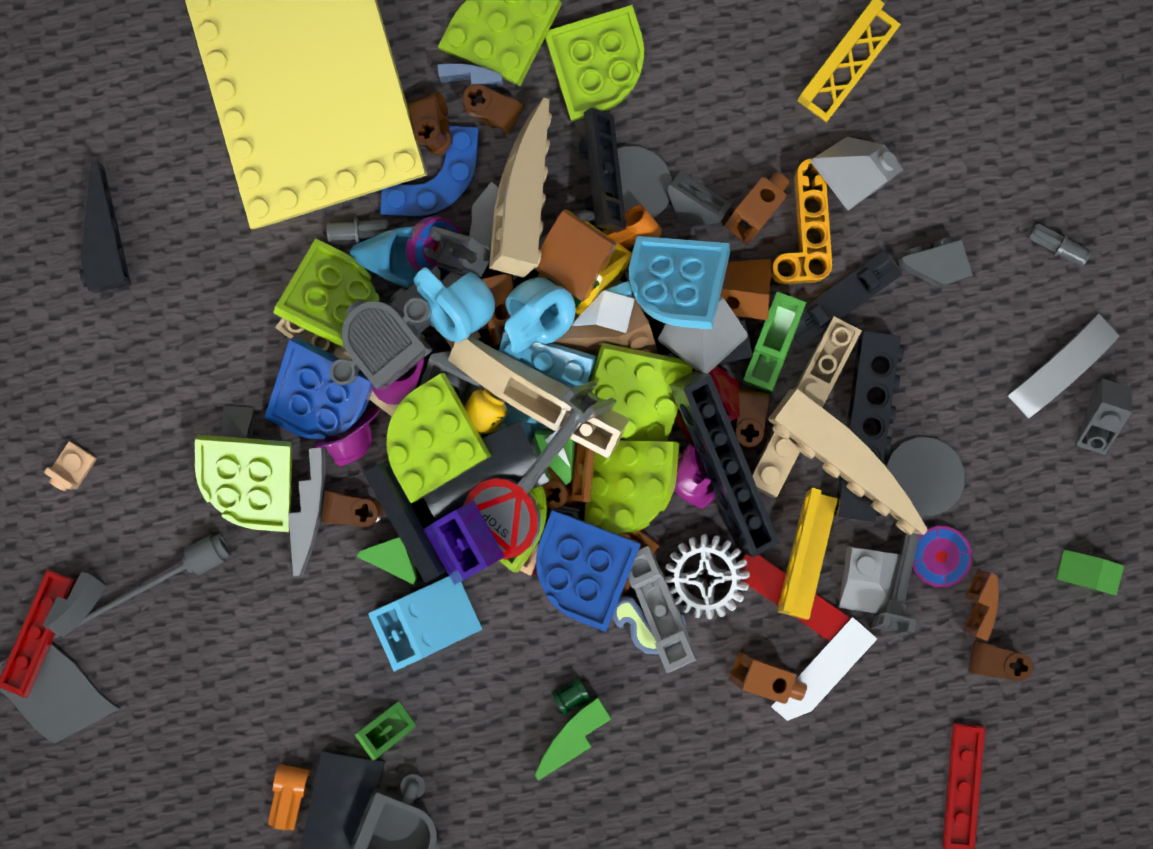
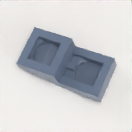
[437,64,504,89]

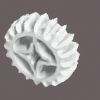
[665,534,750,619]

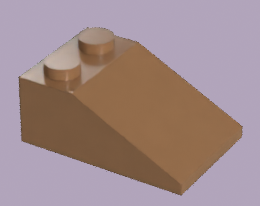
[552,295,659,369]

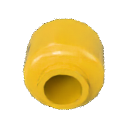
[464,388,508,436]

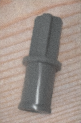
[327,218,390,243]
[1029,224,1092,268]

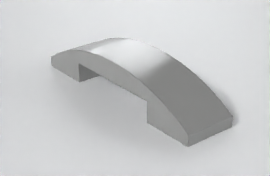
[1008,313,1120,419]
[628,546,696,673]

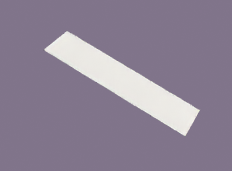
[771,617,877,721]

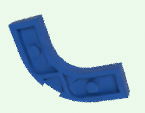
[381,126,479,217]

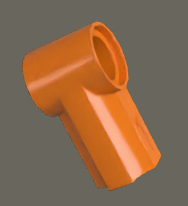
[603,205,662,249]
[268,763,311,830]

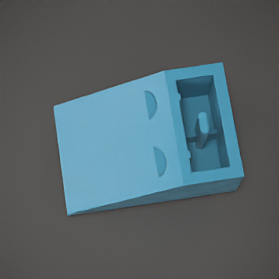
[368,576,482,671]

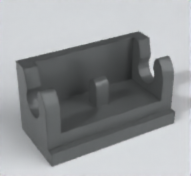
[424,226,491,278]

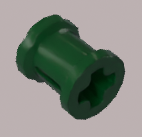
[551,676,592,716]

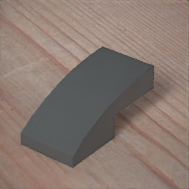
[43,572,106,637]

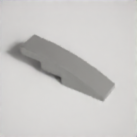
[288,448,326,576]

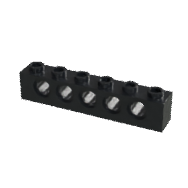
[834,331,904,522]
[669,370,780,558]

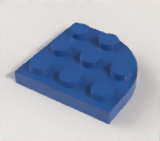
[264,336,374,439]
[536,509,641,632]

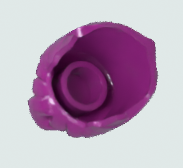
[674,445,715,509]

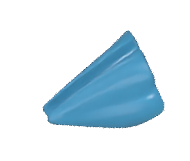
[350,227,417,288]

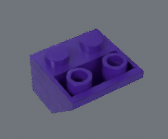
[424,501,505,585]

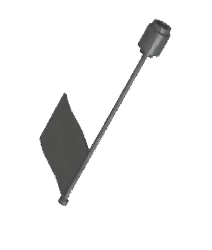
[0,534,231,744]

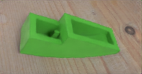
[743,292,806,395]
[535,695,611,781]

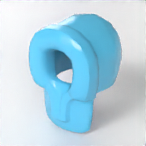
[414,268,495,342]
[505,277,576,353]

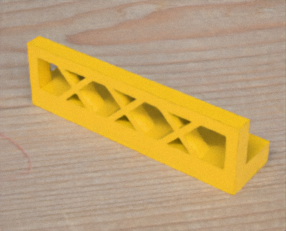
[797,0,901,123]
[777,488,838,620]

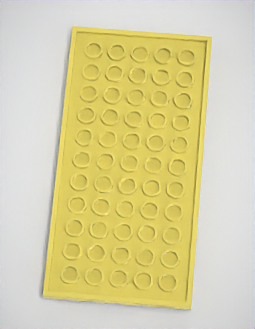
[185,0,427,230]

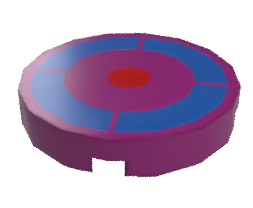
[406,216,461,278]
[912,526,972,587]

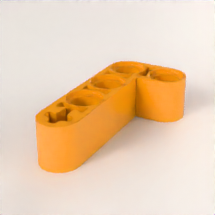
[771,159,832,285]

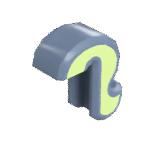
[612,596,686,655]

